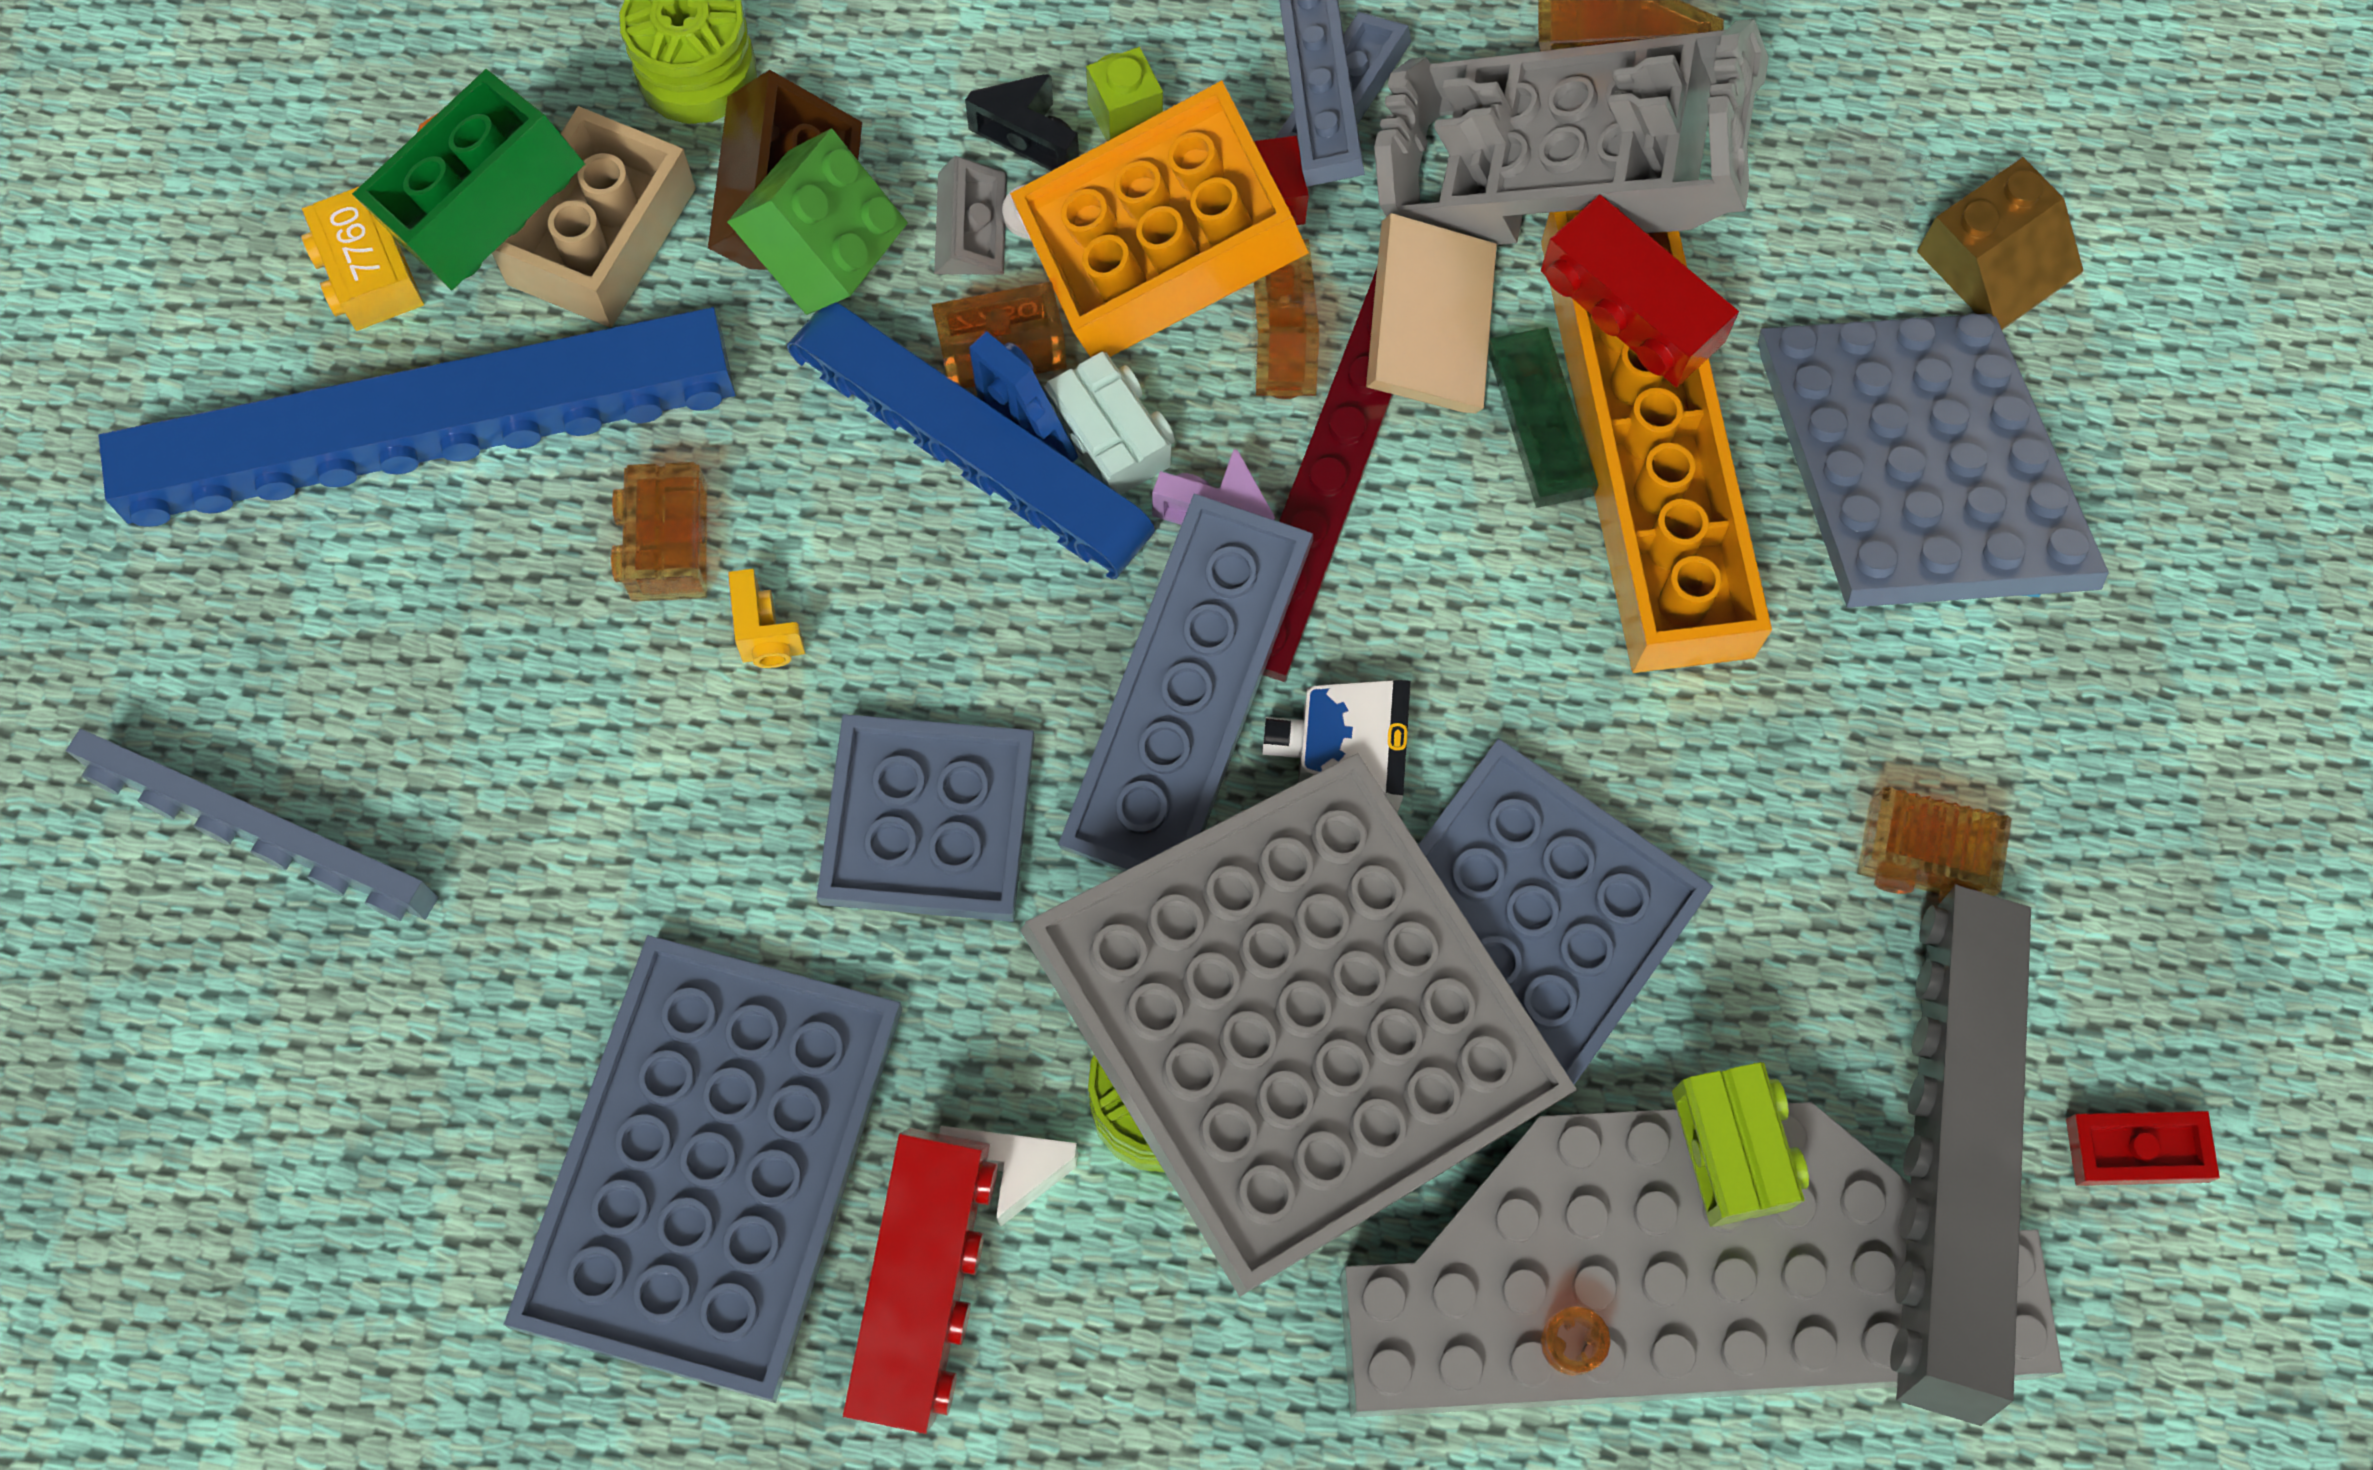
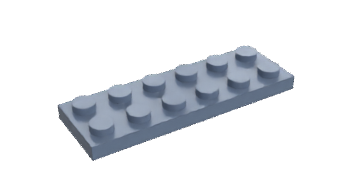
[1058,493,1313,872]

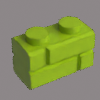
[1672,1062,1809,1227]

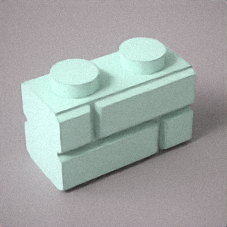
[1044,351,1175,495]

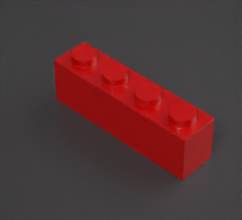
[843,1128,998,1434]

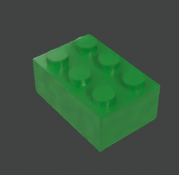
[352,69,585,291]

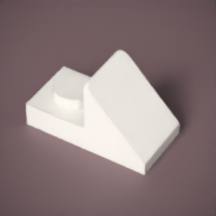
[939,1126,1078,1226]

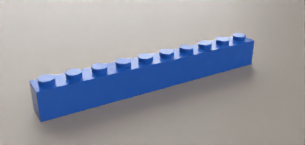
[98,307,736,527]

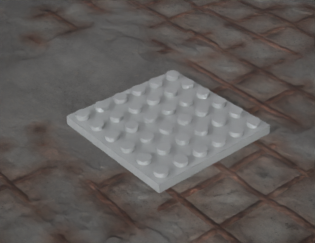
[1021,753,1577,1297]

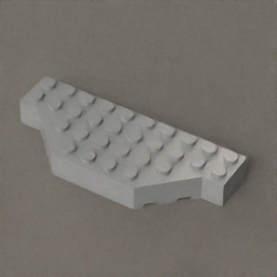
[1340,1102,2063,1418]

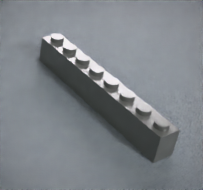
[1890,885,2031,1426]

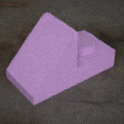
[1152,449,1275,525]

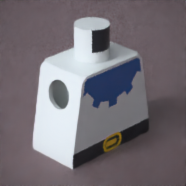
[1262,680,1411,814]

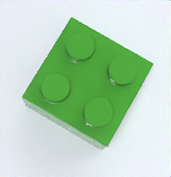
[727,128,908,315]

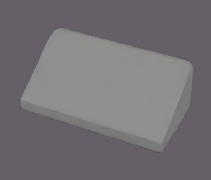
[934,156,1006,275]

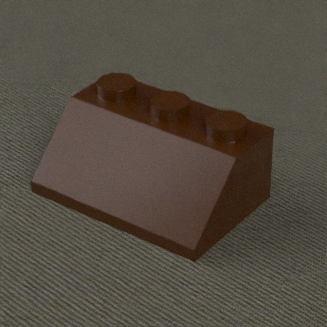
[708,69,863,270]

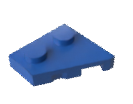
[969,331,1078,462]

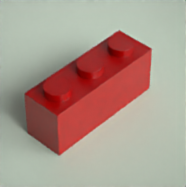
[1541,194,1739,388]

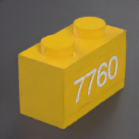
[301,187,424,331]

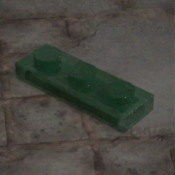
[1488,327,1599,508]

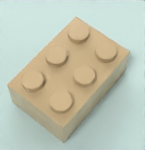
[492,106,696,328]

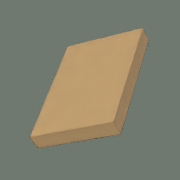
[1366,213,1497,414]

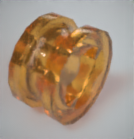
[1540,1306,1611,1376]

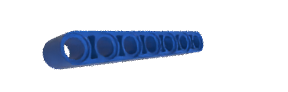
[787,302,1155,579]

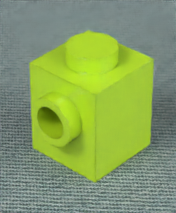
[1086,46,1163,141]

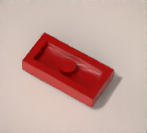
[2066,1111,2220,1186]

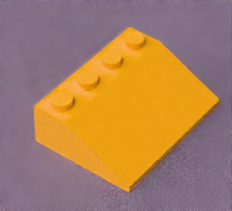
[1010,80,1309,358]

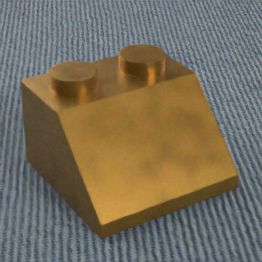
[1917,157,2084,330]

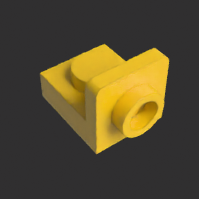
[728,568,805,668]

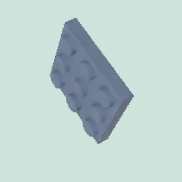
[816,714,1035,922]

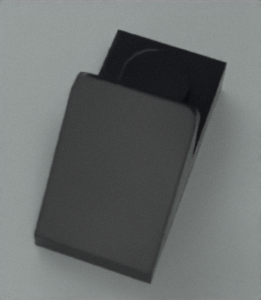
[965,74,1079,171]

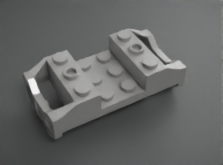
[1374,19,1769,245]

